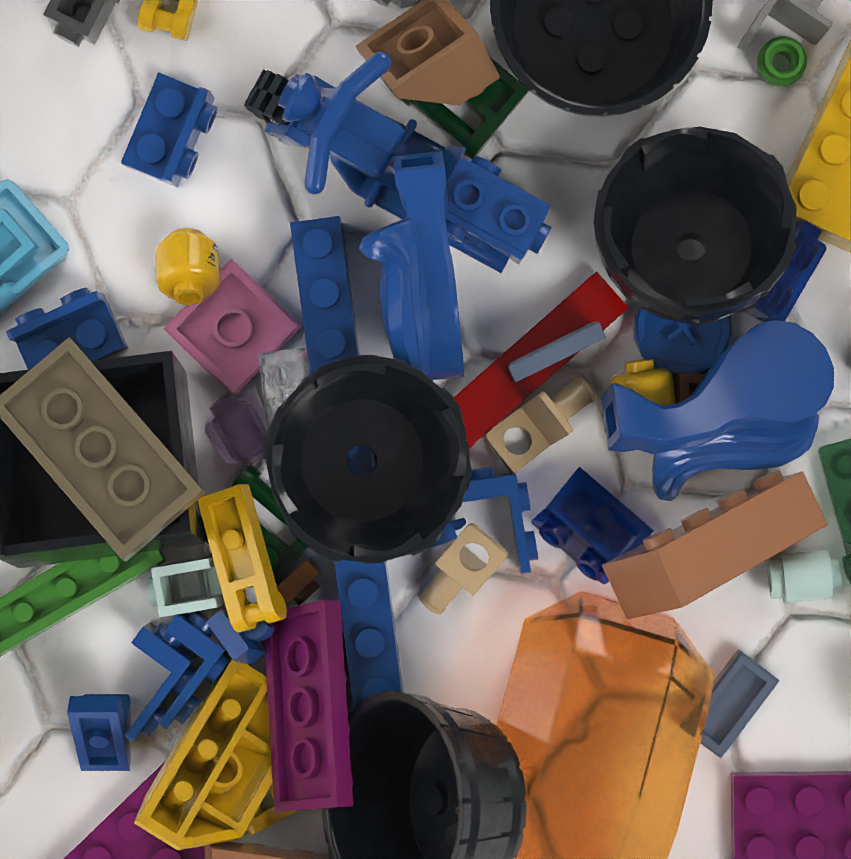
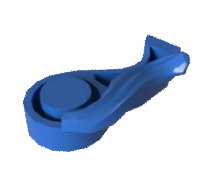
[359,152,464,380]
[601,320,834,501]

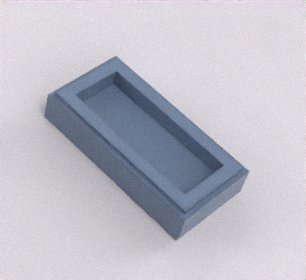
[506,321,606,383]
[679,649,780,759]

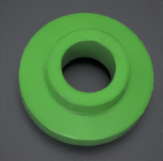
[756,36,807,87]

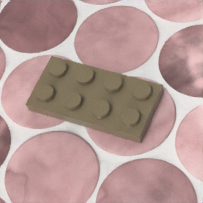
[0,337,205,562]

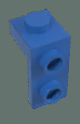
[462,467,538,574]
[158,611,229,729]
[125,622,197,742]

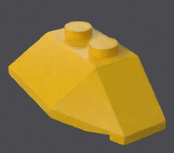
[134,658,273,850]

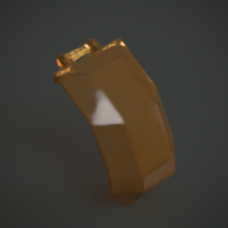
[496,591,715,859]

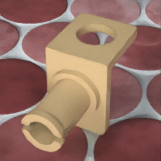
[484,376,596,473]
[418,523,508,615]

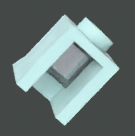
[147,556,225,618]

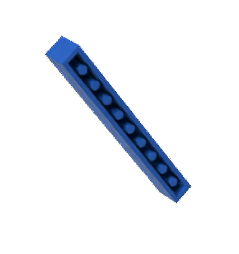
[290,216,404,708]

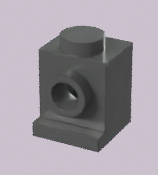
[43,0,120,47]

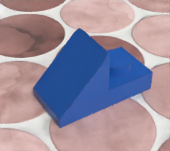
[67,694,131,771]

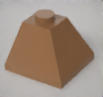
[355,0,500,106]

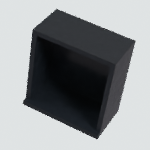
[0,350,205,569]

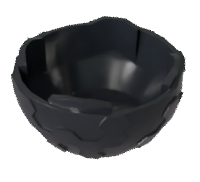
[593,126,797,324]
[263,354,472,564]

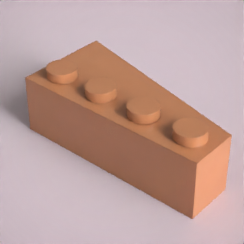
[602,469,828,619]

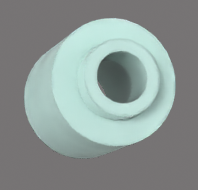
[767,550,842,603]

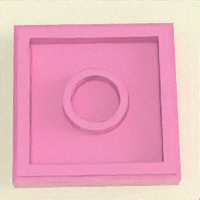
[164,259,303,397]

